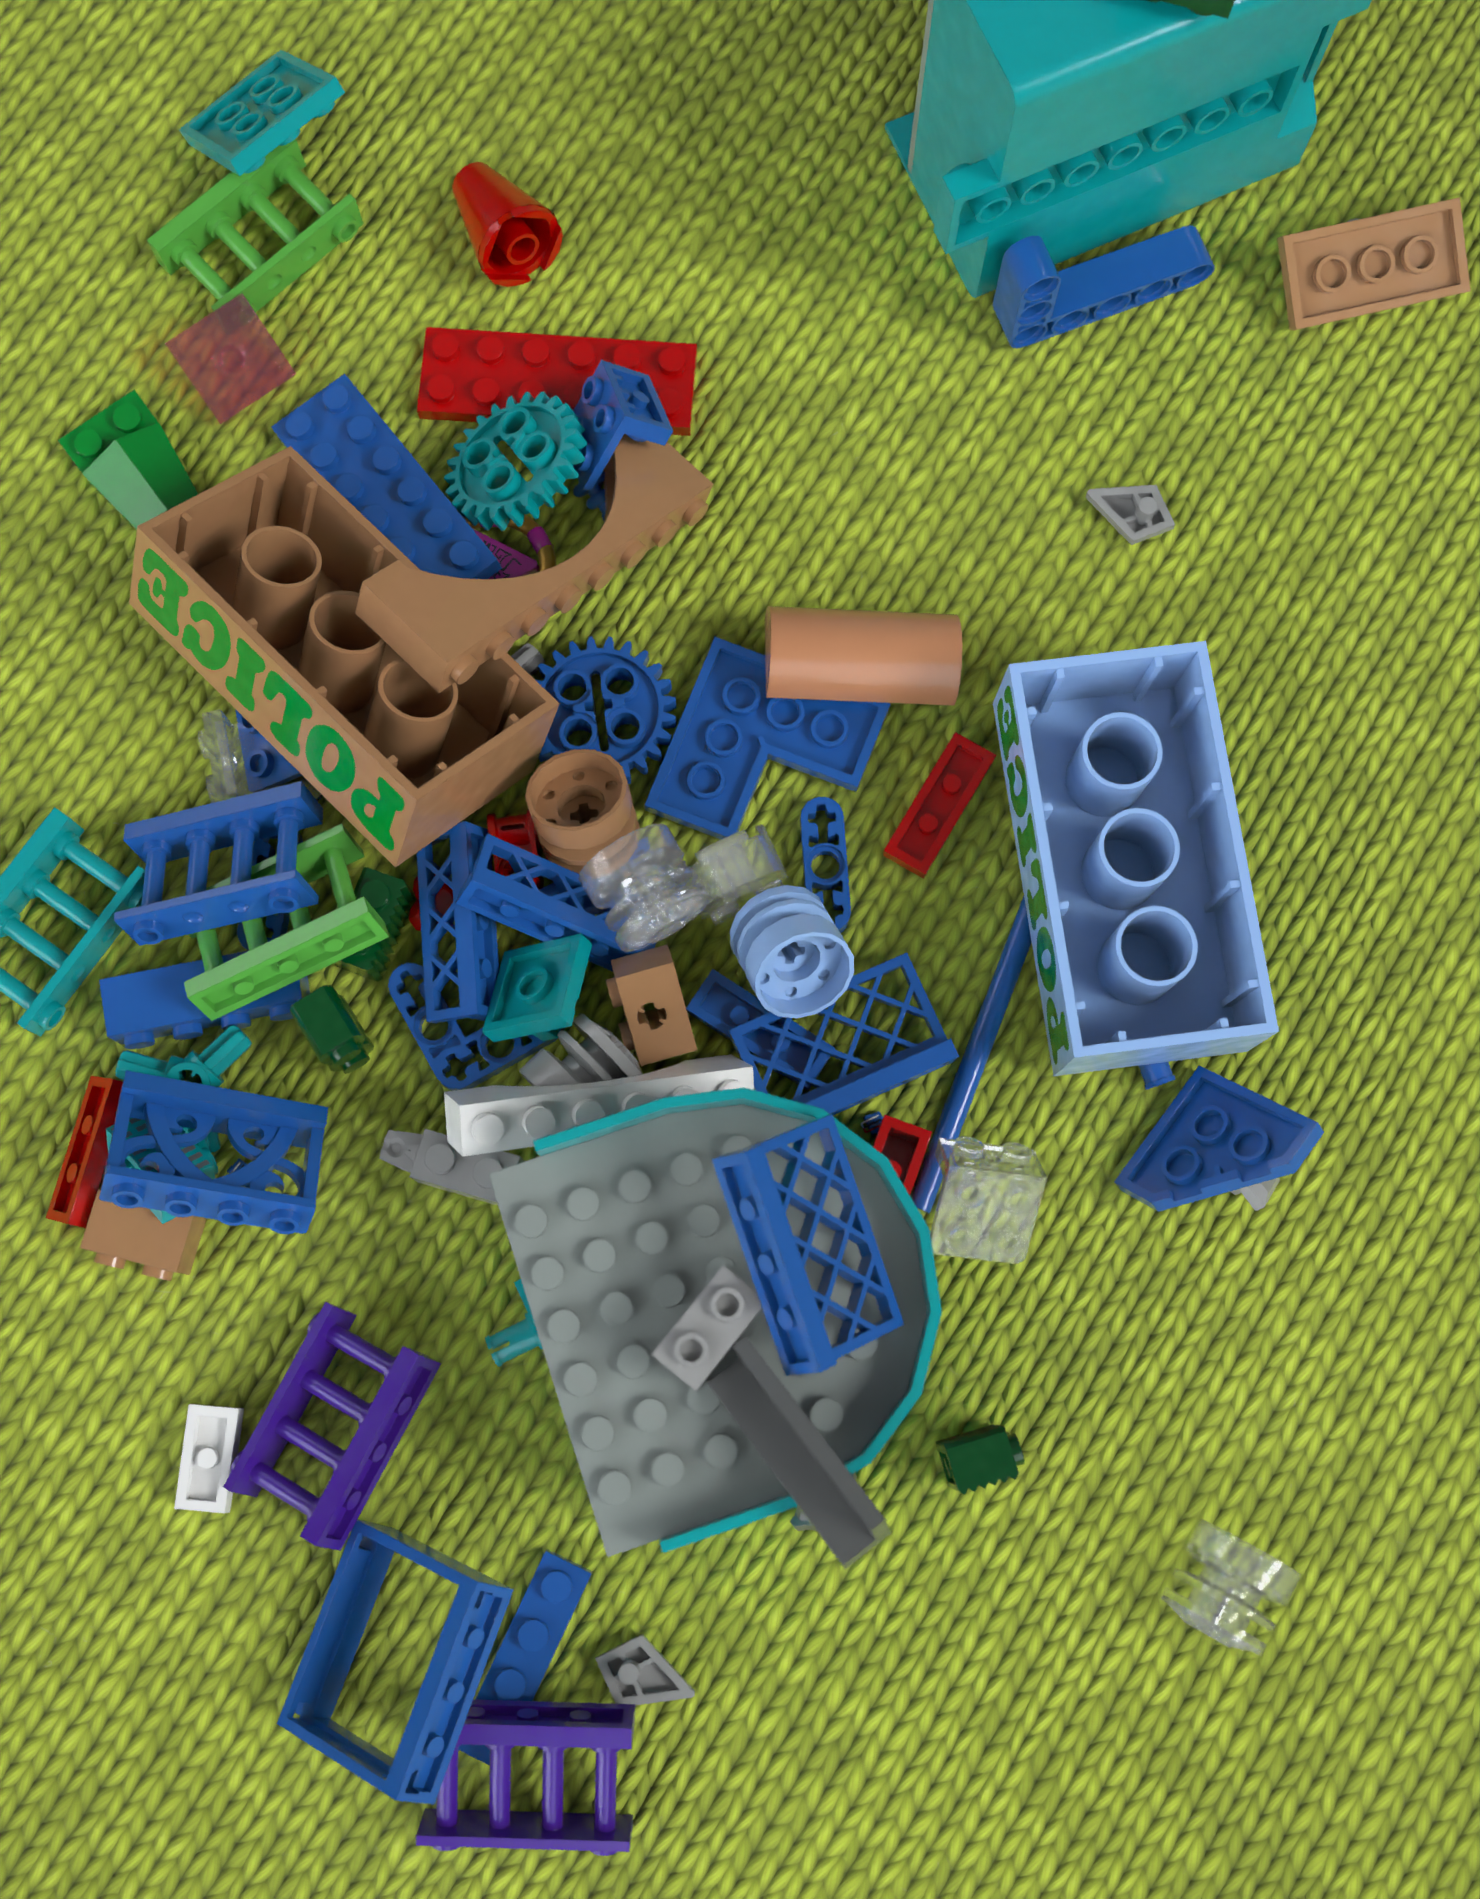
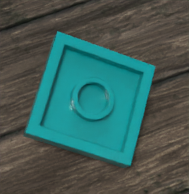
[482,933,592,1042]

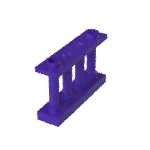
[223,1302,441,1551]
[416,1700,635,1856]

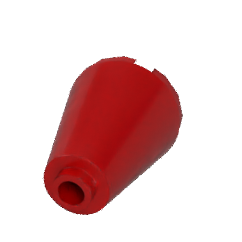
[452,162,563,287]

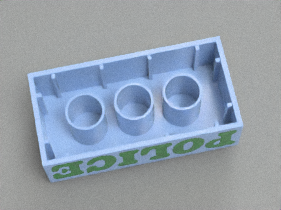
[993,641,1279,1076]

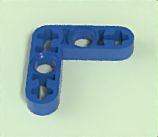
[388,963,565,1091]

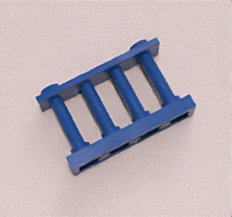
[114,781,323,946]

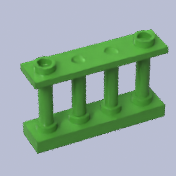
[147,139,364,335]
[184,823,389,1021]

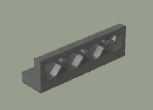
[707,1336,891,1569]

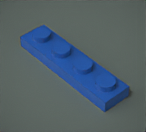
[458,1549,593,1766]

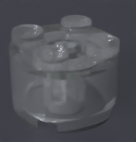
[676,824,789,926]

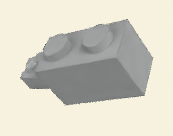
[379,1129,525,1206]

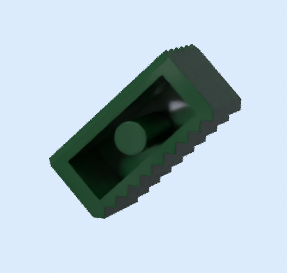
[335,867,416,982]
[936,1425,1024,1495]

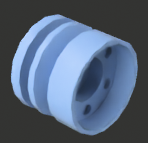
[730,885,854,1019]

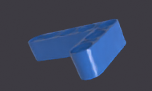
[993,225,1215,348]

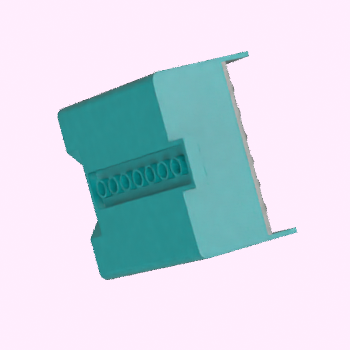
[885,0,1372,298]

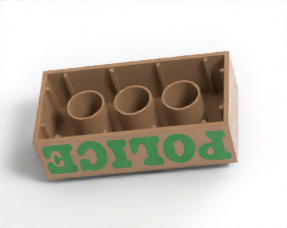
[129,446,560,867]

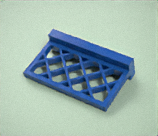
[728,953,959,1116]
[712,1114,904,1376]

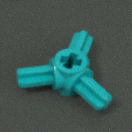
[115,1025,252,1153]

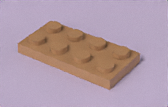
[1277,197,1471,331]

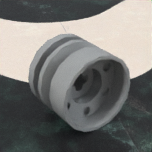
[519,1012,643,1086]

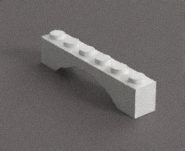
[444,1054,754,1157]

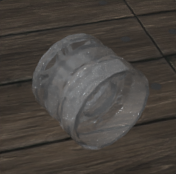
[579,823,711,952]
[1160,1519,1301,1657]

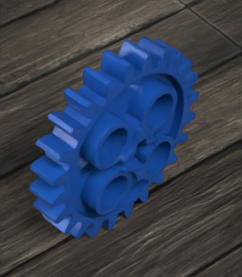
[536,636,677,784]

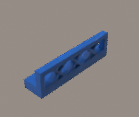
[417,821,499,1023]
[456,833,664,972]

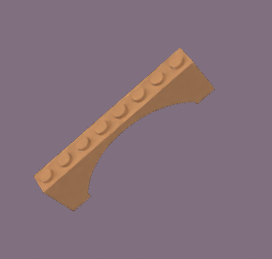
[355,434,713,693]

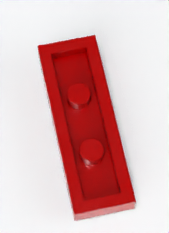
[883,732,996,879]
[46,1076,123,1229]

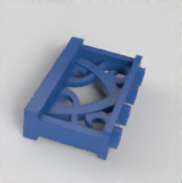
[99,1070,328,1234]

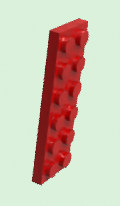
[417,327,697,436]

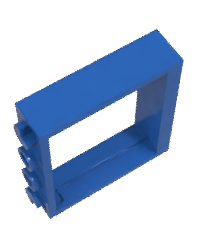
[277,1519,514,1804]

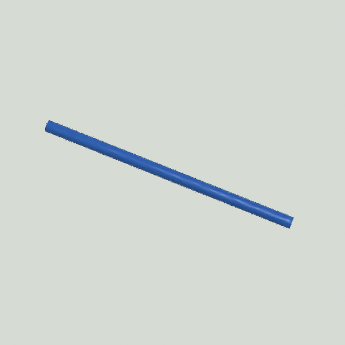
[910,896,1032,1214]

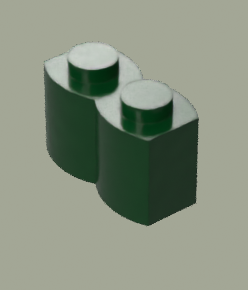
[290,985,374,1074]

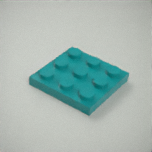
[179,50,345,176]

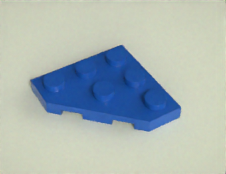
[1114,1066,1324,1212]

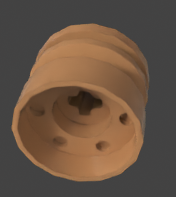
[525,749,641,880]

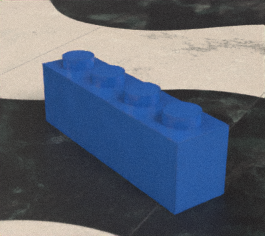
[99,950,310,1049]

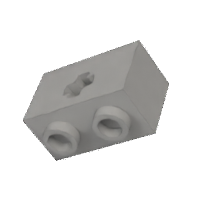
[651,1265,763,1391]

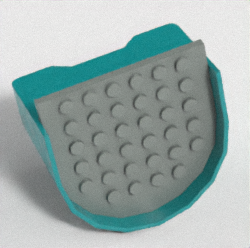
[489,1088,942,1557]

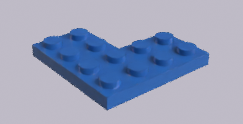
[644,637,891,844]

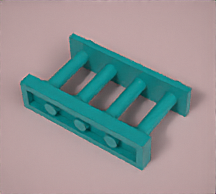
[0,807,145,1037]

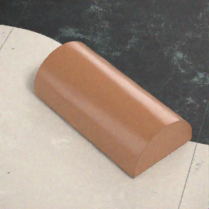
[765,606,962,706]

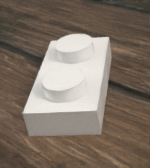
[174,1404,244,1513]

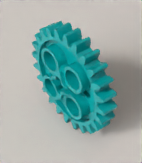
[444,392,587,531]

